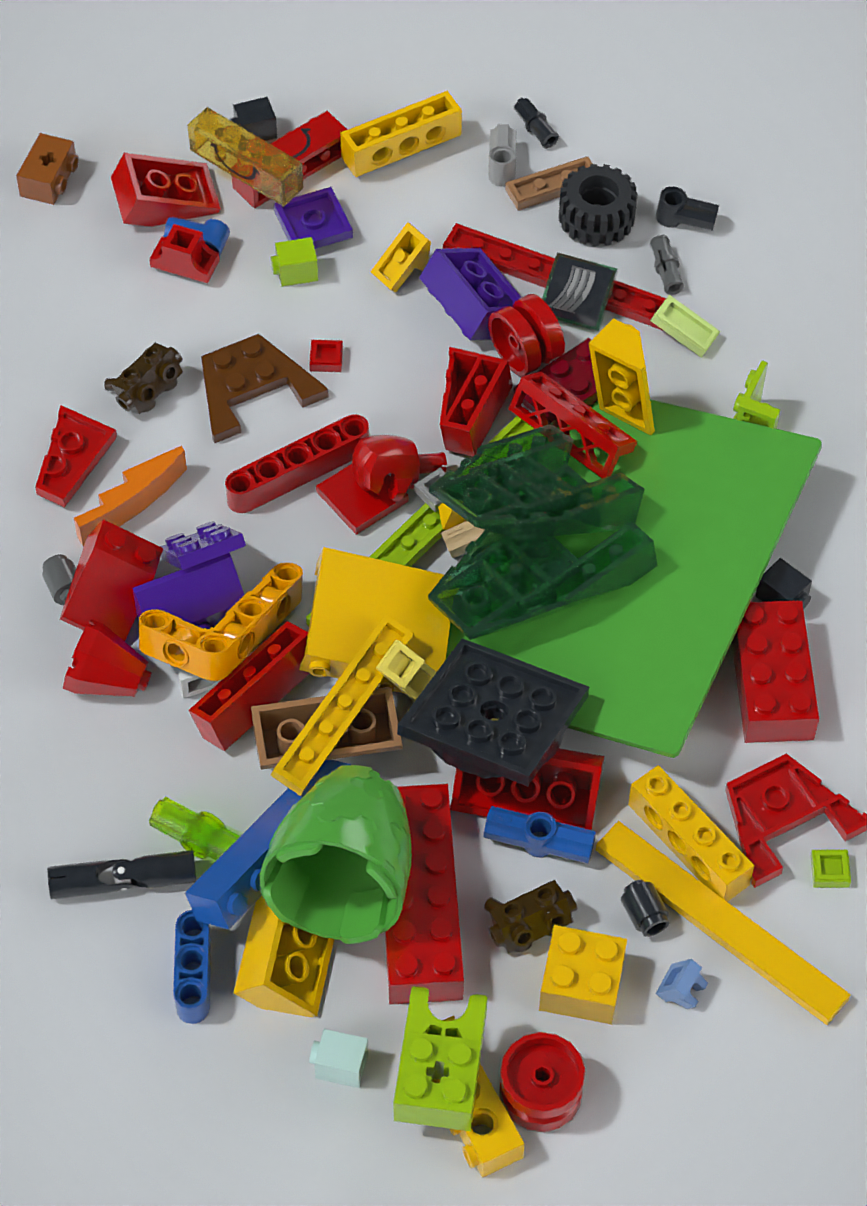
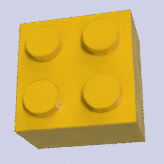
[539,925,627,1025]

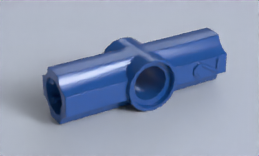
[483,806,596,863]

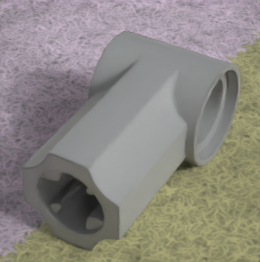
[488,124,516,186]

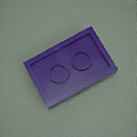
[160,521,246,570]

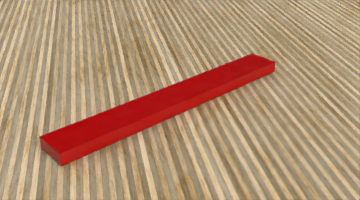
[443,223,684,331]

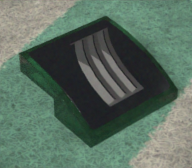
[542,252,618,331]

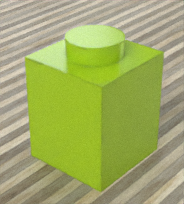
[271,237,318,286]

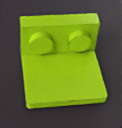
[733,360,780,429]

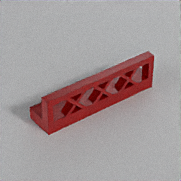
[509,372,638,480]

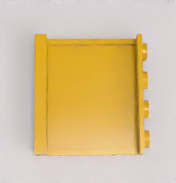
[300,547,456,693]

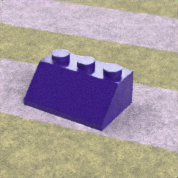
[419,248,522,341]
[133,553,245,629]

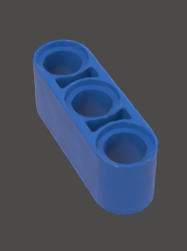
[173,910,211,1024]

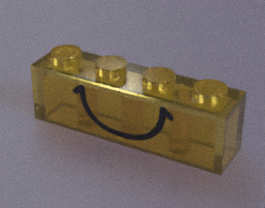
[187,107,303,206]

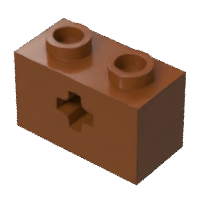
[16,133,79,205]

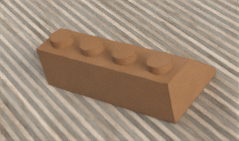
[251,687,403,770]

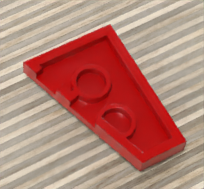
[35,405,117,507]

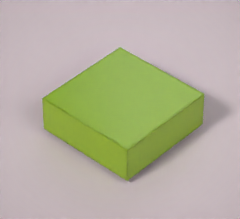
[810,850,851,888]

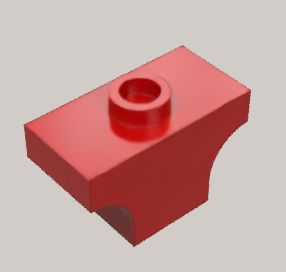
[149,224,220,283]

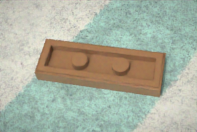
[505,156,593,211]

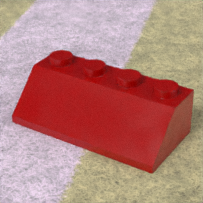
[450,748,605,830]

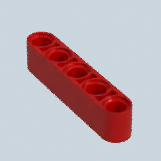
[225,414,369,513]

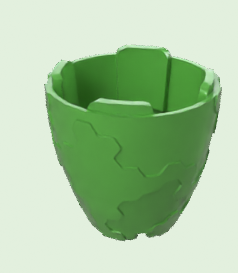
[260,765,411,944]

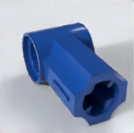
[163,217,230,258]

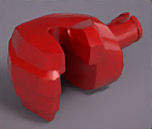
[352,435,447,502]

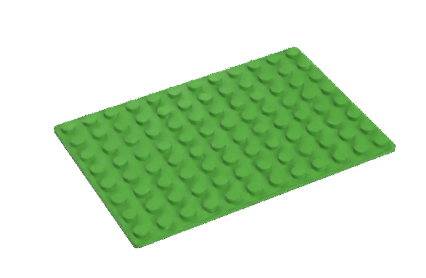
[446,399,822,758]

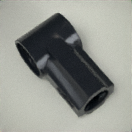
[656,186,719,231]

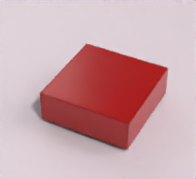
[309,339,343,372]

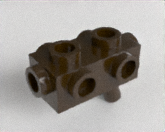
[104,342,183,414]
[484,879,577,954]

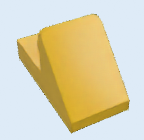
[370,222,431,292]

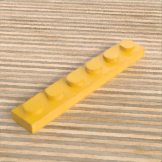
[270,614,414,796]

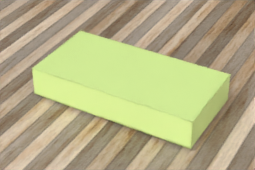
[650,295,721,358]

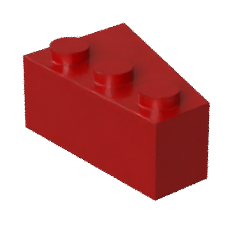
[440,347,513,457]

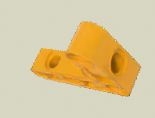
[139,563,303,681]

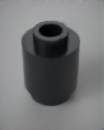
[620,880,670,937]

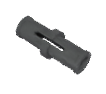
[650,235,684,295]

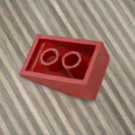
[111,152,221,227]
[59,519,164,641]

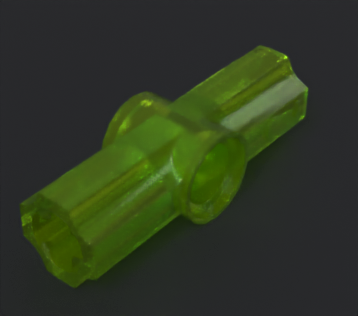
[149,797,240,861]

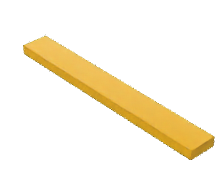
[595,820,851,1025]

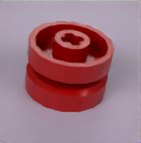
[488,294,565,376]
[499,1032,585,1132]

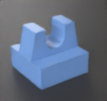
[655,959,708,1009]

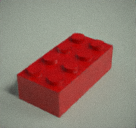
[732,601,819,743]

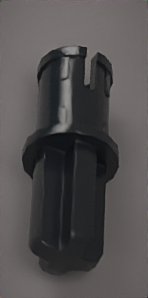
[514,97,559,148]

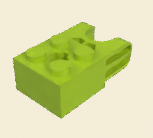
[393,986,488,1131]

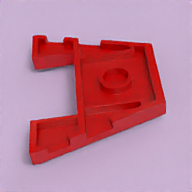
[725,753,867,888]

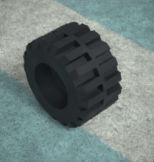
[559,164,638,247]

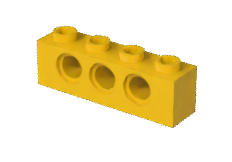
[341,90,462,178]
[628,765,754,902]
[432,1015,525,1178]

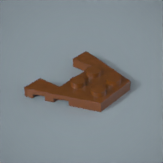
[201,333,328,443]

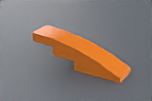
[74,445,187,546]

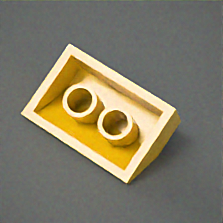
[589,318,655,436]
[233,896,334,1018]

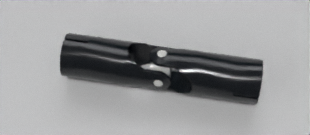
[47,850,197,899]

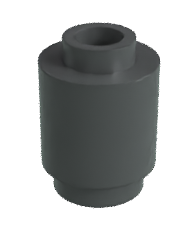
[42,554,76,605]

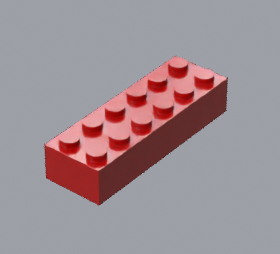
[385,784,464,1004]

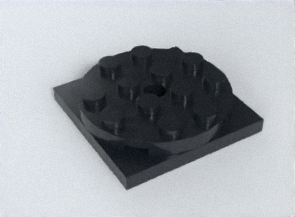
[397,638,589,787]

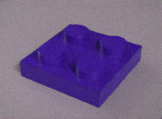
[274,187,353,249]

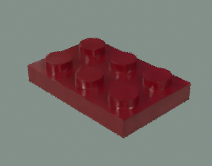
[513,338,598,430]

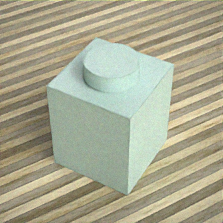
[309,1029,369,1088]

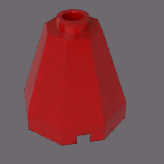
[62,619,152,697]

